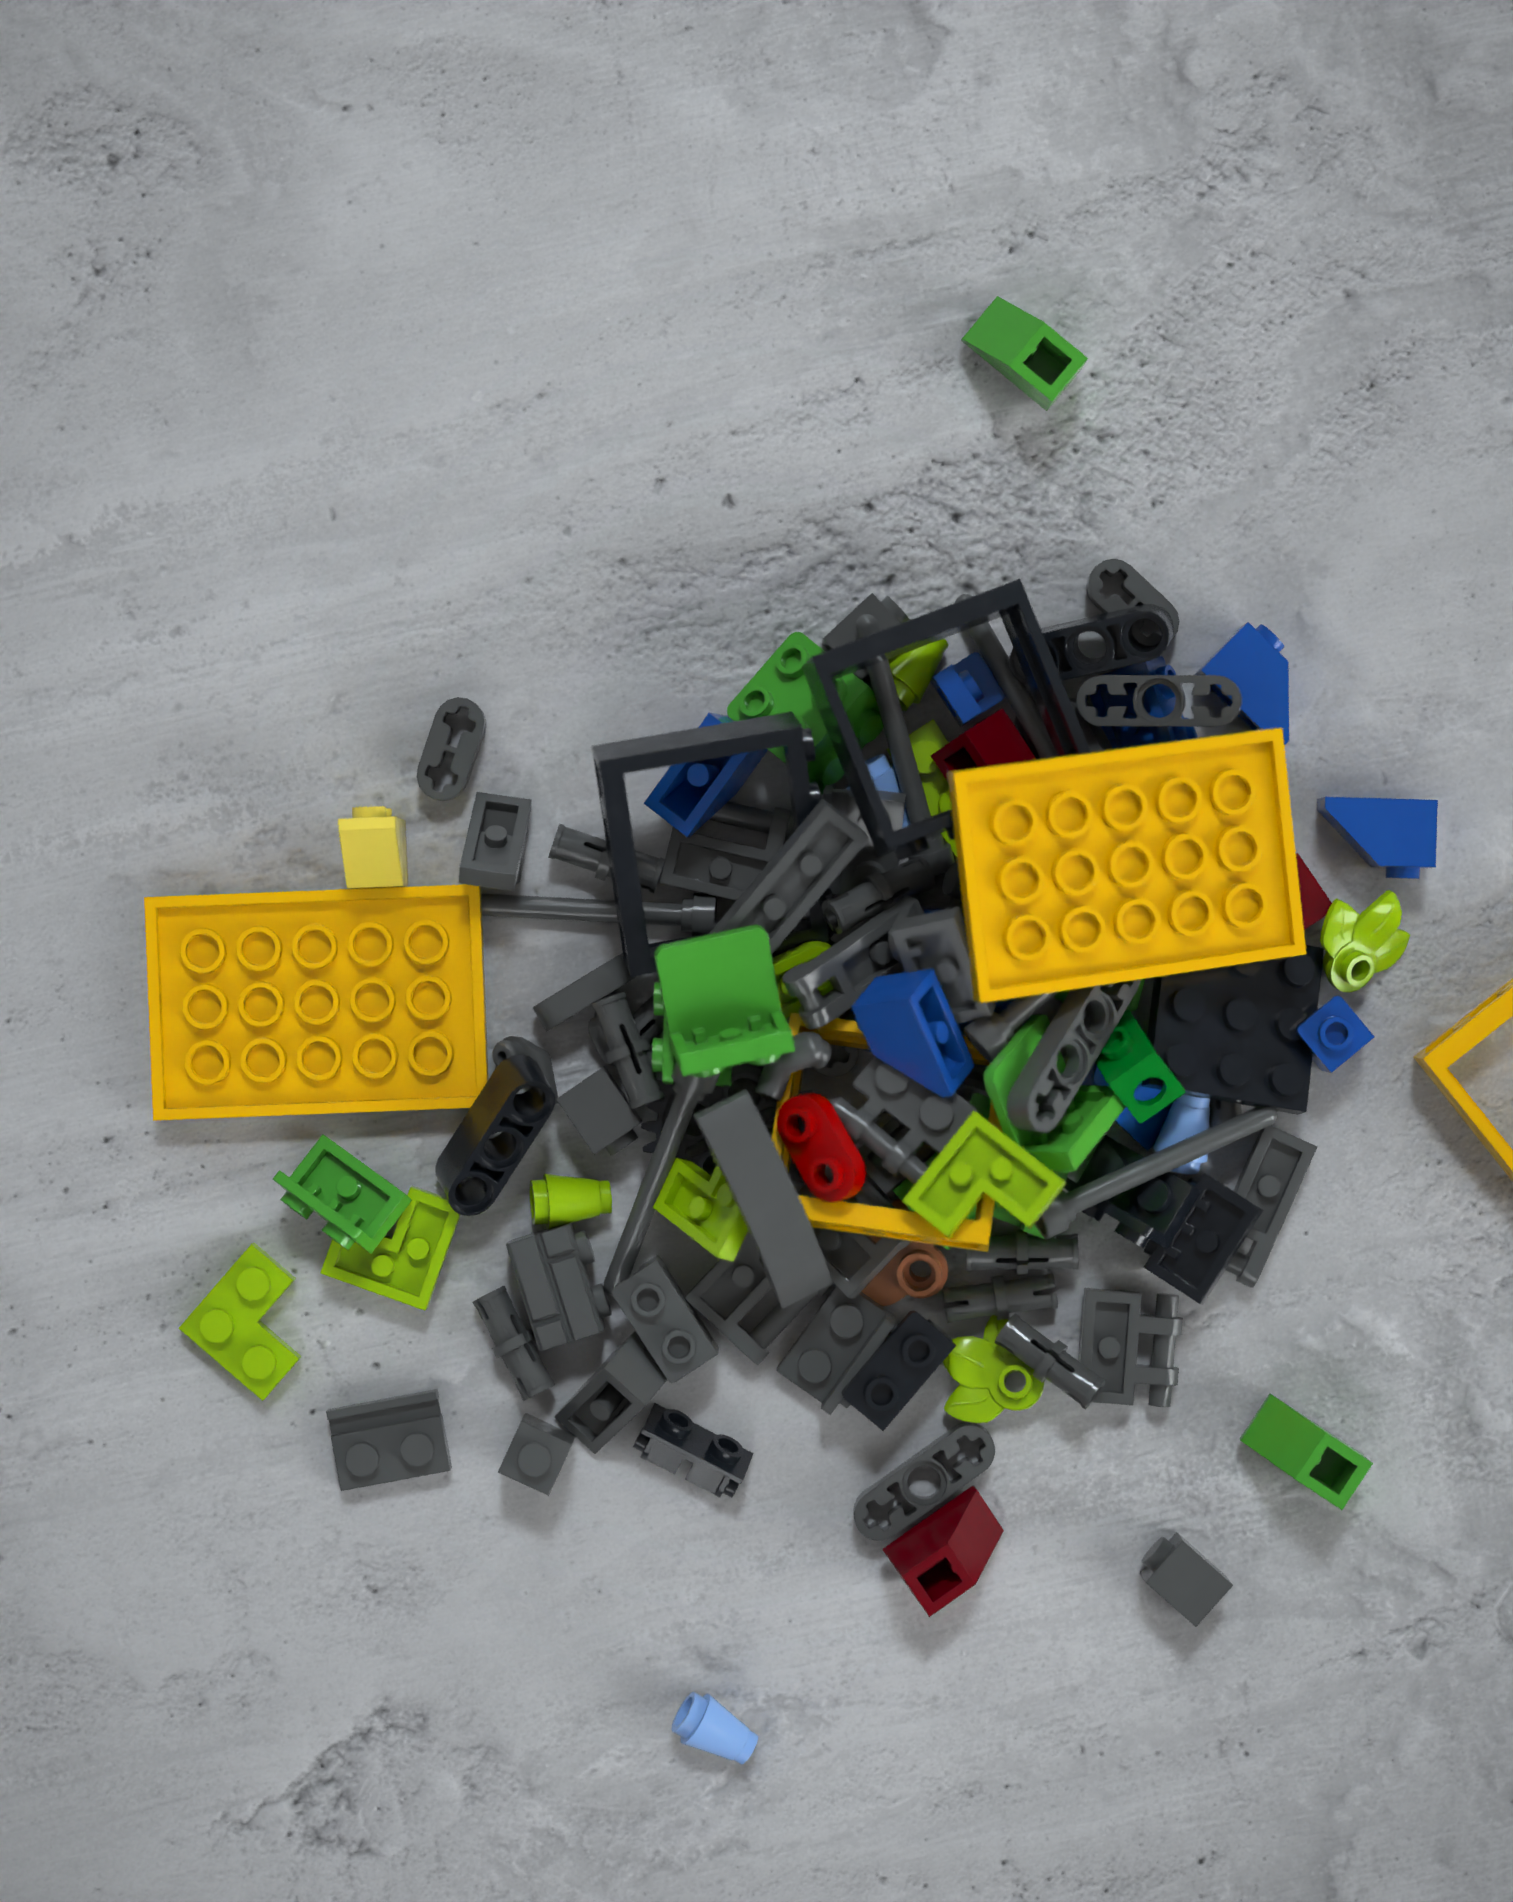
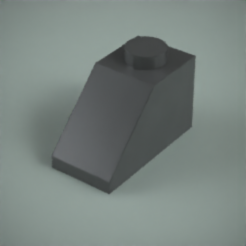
[554,1331,667,1454]

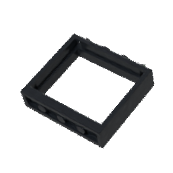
[802,579,1091,861]
[591,712,833,977]

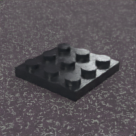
[1141,945,1324,1115]

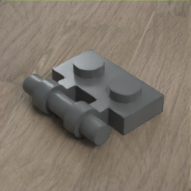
[833,1056,978,1185]
[1079,1288,1183,1407]

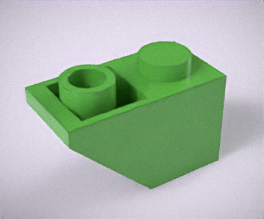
[961,296,1088,411]
[1239,1393,1373,1510]

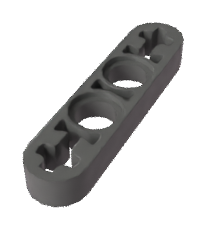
[1007,979,1141,1132]

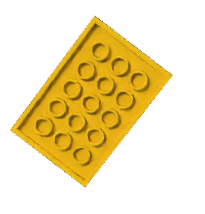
[947,728,1306,1003]
[144,884,489,1121]

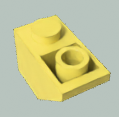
[338,806,408,889]

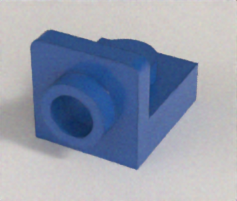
[930,652,1005,728]
[1296,996,1374,1073]

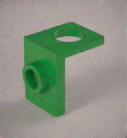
[1095,1010,1186,1124]

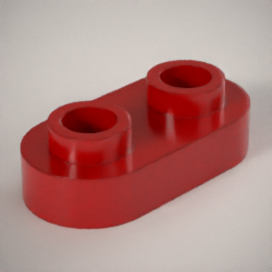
[777,1093,866,1202]

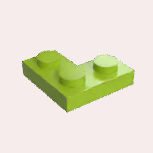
[902,1111,1066,1238]
[653,1158,748,1262]
[320,1186,461,1311]
[179,1242,302,1401]

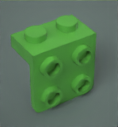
[727,632,883,795]
[654,925,795,1077]
[984,1014,1126,1173]

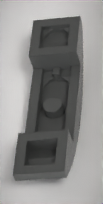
[694,1090,833,1309]

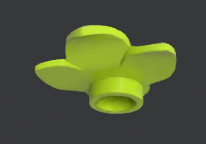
[1320,890,1410,993]
[943,1315,1044,1424]

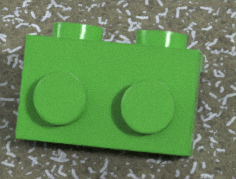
[273,1134,412,1254]

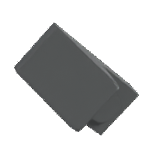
[459,792,532,891]

